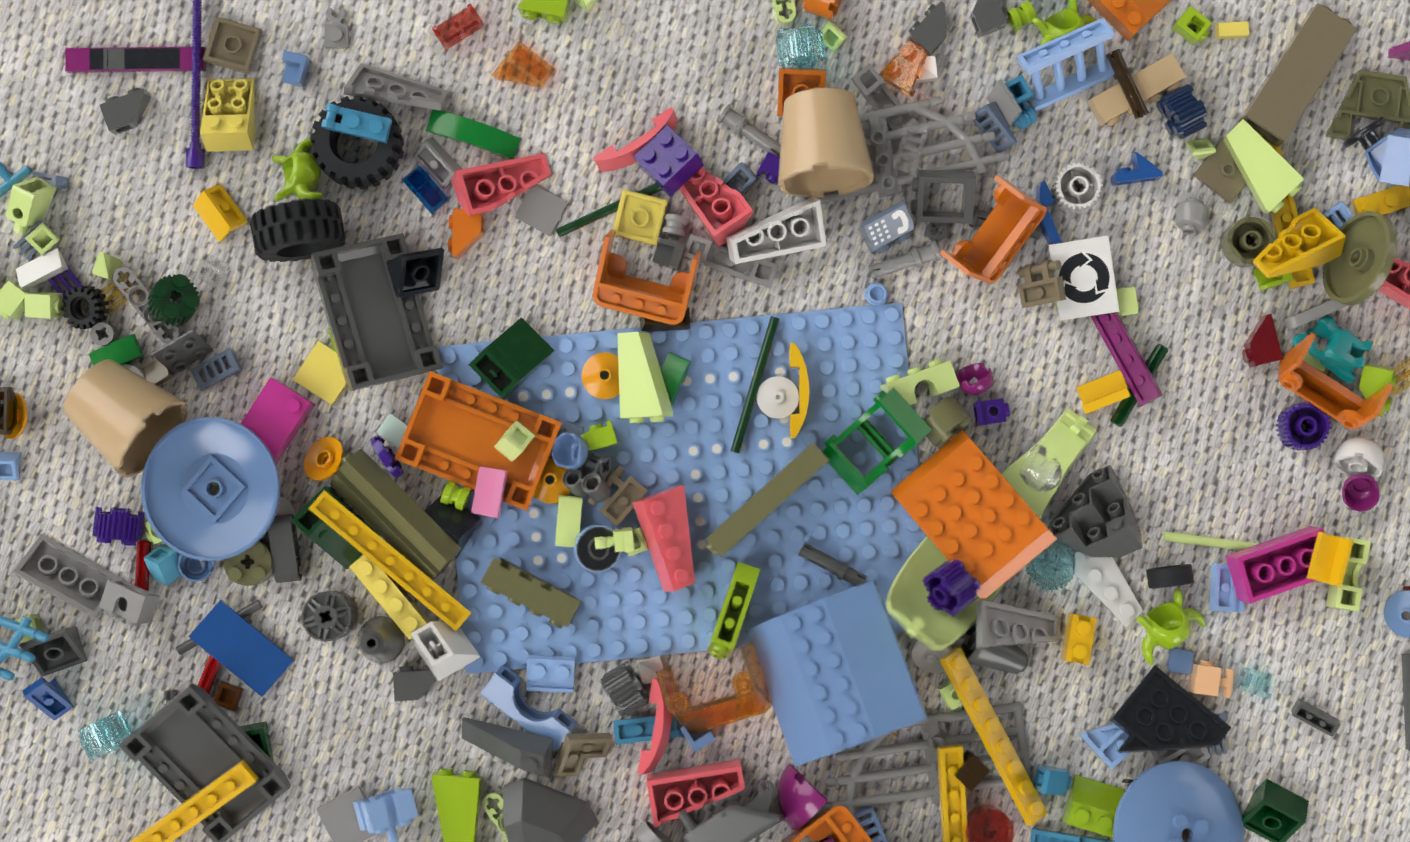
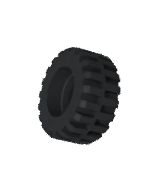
[310,96,404,190]
[250,198,346,262]

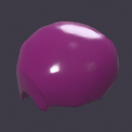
[956,363,994,395]
[1342,473,1379,512]

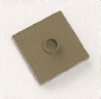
[203,16,263,75]
[1193,138,1247,204]

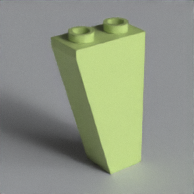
[1223,119,1304,215]
[618,332,673,423]

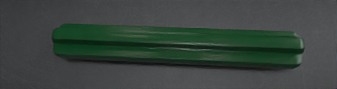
[1110,344,1168,427]

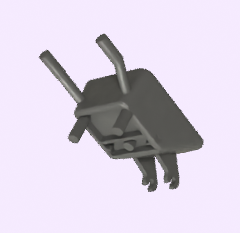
[678,780,785,842]

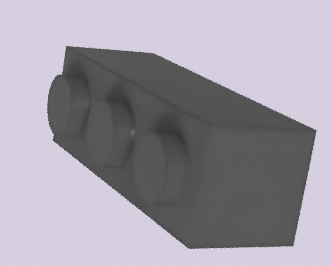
[1291,698,1340,737]

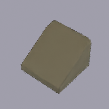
[142,359,174,386]

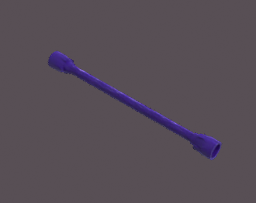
[186,0,205,169]

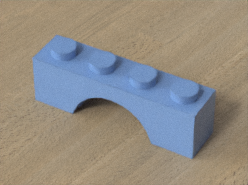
[480,665,578,752]

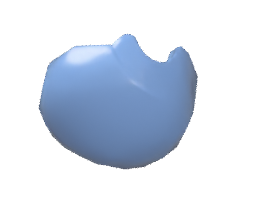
[552,433,588,470]
[178,554,215,582]

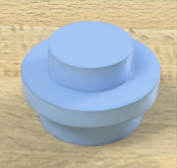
[865,283,888,306]

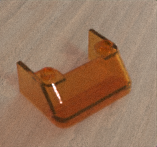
[656,641,772,734]

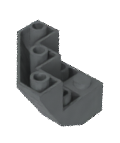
[1050,465,1143,557]
[503,778,598,842]

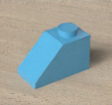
[1034,764,1072,796]

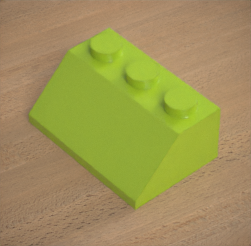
[1062,774,1126,838]

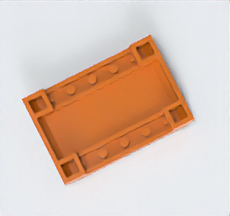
[394,371,562,511]
[891,430,1057,600]

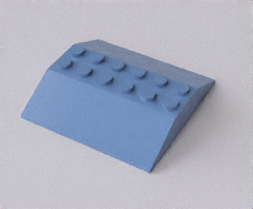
[745,580,928,767]

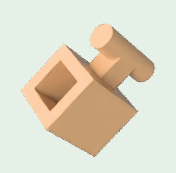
[1189,660,1235,698]

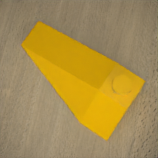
[1253,207,1346,278]

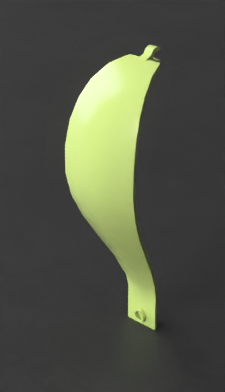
[886,409,1096,650]

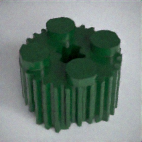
[147,274,200,327]

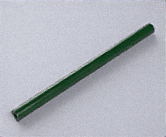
[556,183,662,238]
[730,316,779,454]

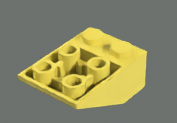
[200,78,255,152]

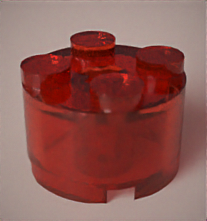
[966,804,1014,842]

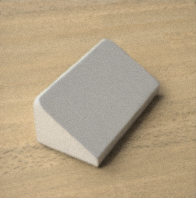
[16,248,69,290]

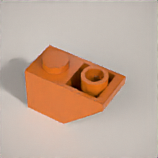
[448,209,484,259]

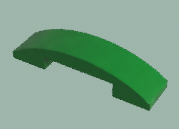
[425,110,521,160]

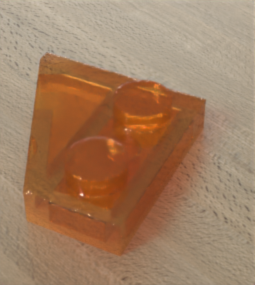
[879,40,927,97]
[491,41,556,89]

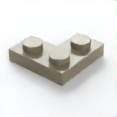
[554,733,613,777]

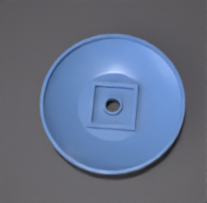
[141,417,280,561]
[1113,761,1244,842]

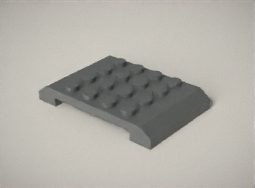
[311,233,443,392]
[118,683,291,842]

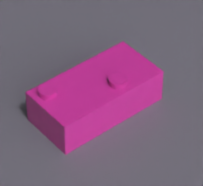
[241,377,315,465]
[1225,526,1325,604]

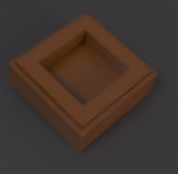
[214,680,244,711]

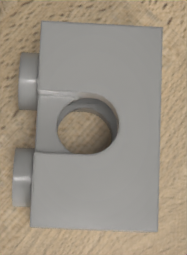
[99,580,159,626]

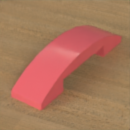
[593,107,679,172]
[638,678,672,775]

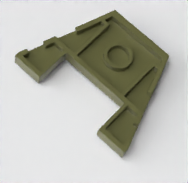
[1325,70,1410,140]

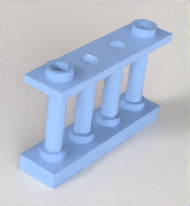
[1017,18,1115,112]

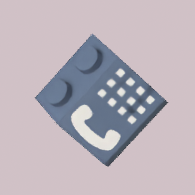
[858,200,915,254]

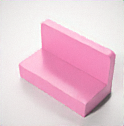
[471,467,508,518]

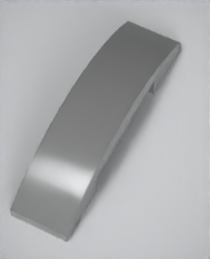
[851,63,929,150]
[682,234,779,288]

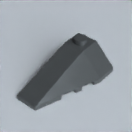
[462,717,553,778]

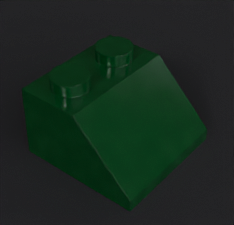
[1242,778,1309,842]

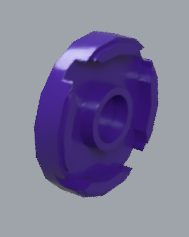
[370,435,404,478]

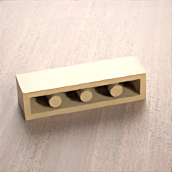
[1087,53,1186,127]

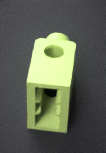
[6,177,57,235]

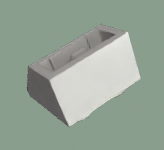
[411,621,480,682]

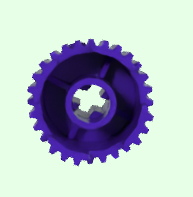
[1276,402,1332,451]
[92,507,145,546]
[922,559,980,617]

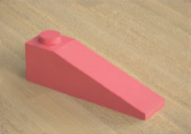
[451,153,551,216]
[679,167,754,248]

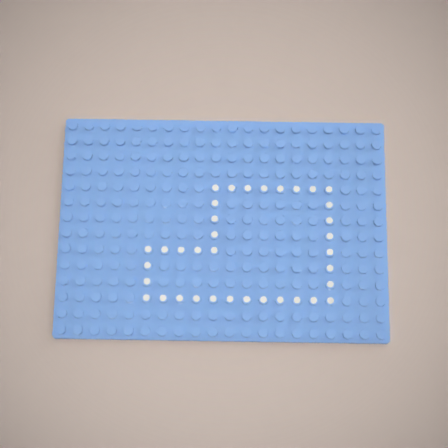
[438,303,926,674]

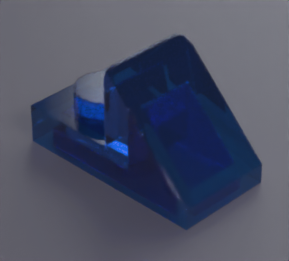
[402,165,449,215]

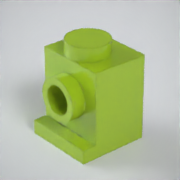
[1171,6,1212,45]
[581,420,618,452]

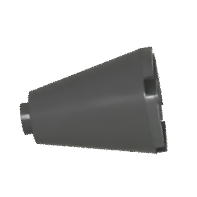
[358,616,405,663]
[961,622,1029,674]

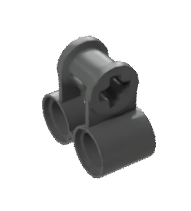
[562,452,612,502]

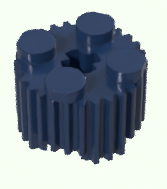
[1156,84,1208,139]

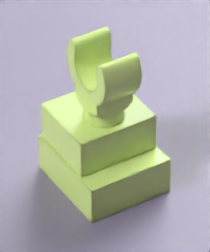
[595,527,635,553]

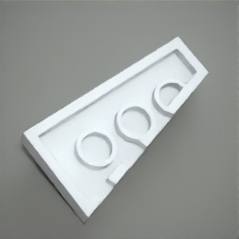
[1059,548,1143,627]

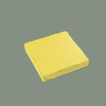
[613,189,668,246]
[293,341,347,405]

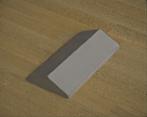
[13,534,123,619]

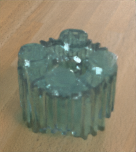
[776,23,826,68]
[1026,542,1076,592]
[78,711,132,761]

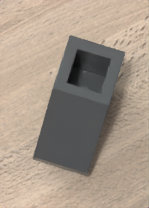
[970,0,1008,38]
[908,1,946,57]
[99,88,151,135]
[393,665,437,702]

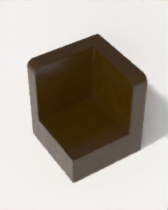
[954,750,991,792]

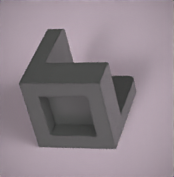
[652,237,685,270]

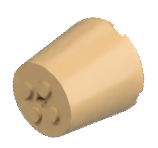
[778,88,874,197]
[63,359,188,478]

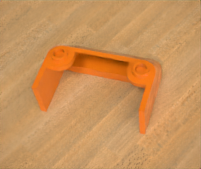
[940,175,1047,284]
[592,229,702,325]
[1278,333,1394,429]
[782,805,873,842]

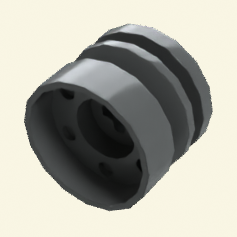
[301,590,358,642]

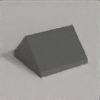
[20,626,87,677]

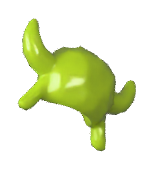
[1032,0,1097,67]
[272,138,323,202]
[1136,588,1206,665]

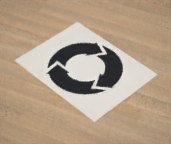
[1049,236,1119,321]

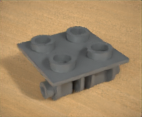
[151,329,214,374]

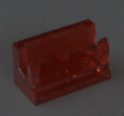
[431,3,484,51]

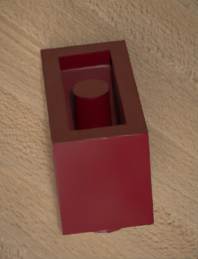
[1242,314,1283,368]

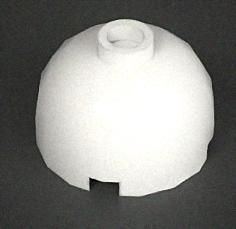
[1334,436,1384,478]

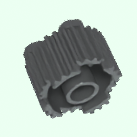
[600,661,650,717]

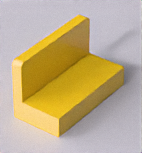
[193,184,248,242]
[1077,370,1131,414]
[1306,532,1353,587]

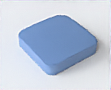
[1167,648,1194,675]

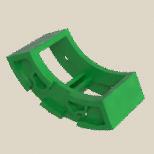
[822,387,932,495]

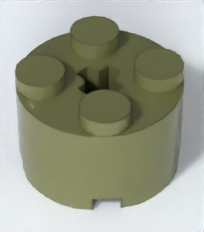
[1221,217,1276,267]
[922,395,973,449]
[224,539,274,586]

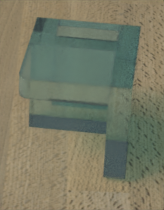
[1238,667,1272,699]

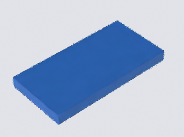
[188,600,294,697]

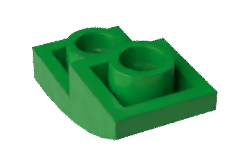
[88,334,144,366]
[660,352,691,406]

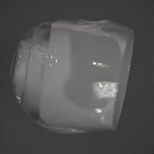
[1019,444,1062,492]

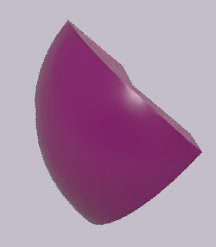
[778,763,827,831]

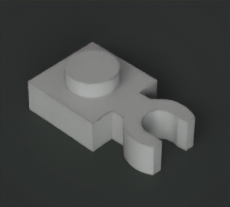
[325,8,349,49]

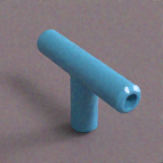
[0,162,32,197]

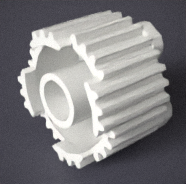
[1051,162,1103,213]

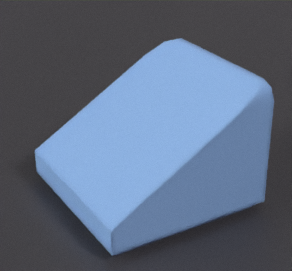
[0,452,21,480]

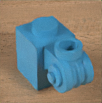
[1005,75,1037,130]

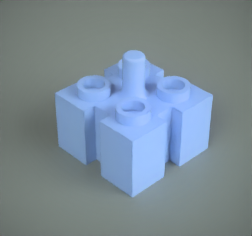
[353,788,418,842]

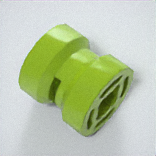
[1006,0,1037,32]
[440,480,471,511]

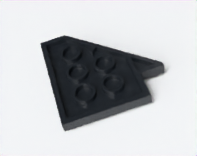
[1110,666,1232,753]

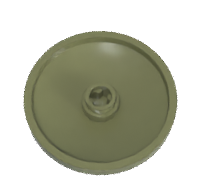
[1323,211,1397,305]

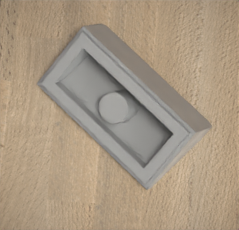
[412,137,462,189]

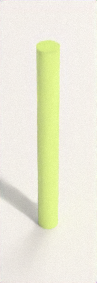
[1163,531,1258,550]

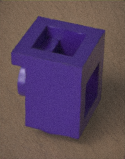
[757,151,780,185]
[973,398,1010,426]

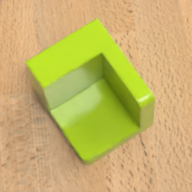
[1254,268,1293,291]

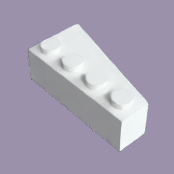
[726,197,827,264]

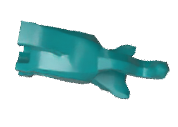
[1293,315,1373,384]

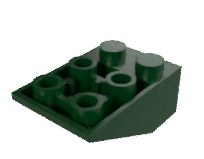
[468,317,555,400]
[291,486,380,569]

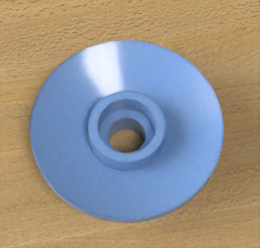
[1384,590,1410,638]

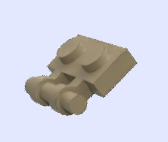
[1018,260,1066,308]
[587,465,648,527]

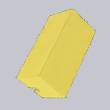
[1215,21,1249,40]

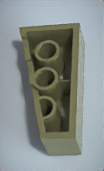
[480,556,582,629]

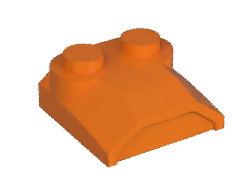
[777,68,826,116]

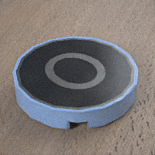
[574,525,621,572]

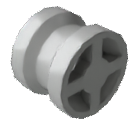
[662,214,689,238]
[90,322,119,346]

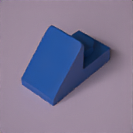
[1111,152,1163,186]
[23,677,74,721]

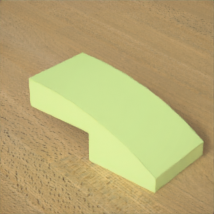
[555,495,583,547]

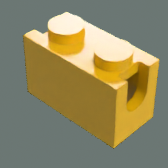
[1061,613,1097,665]

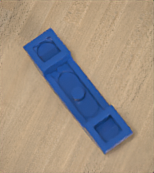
[1036,181,1062,245]

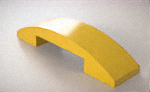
[789,343,809,439]

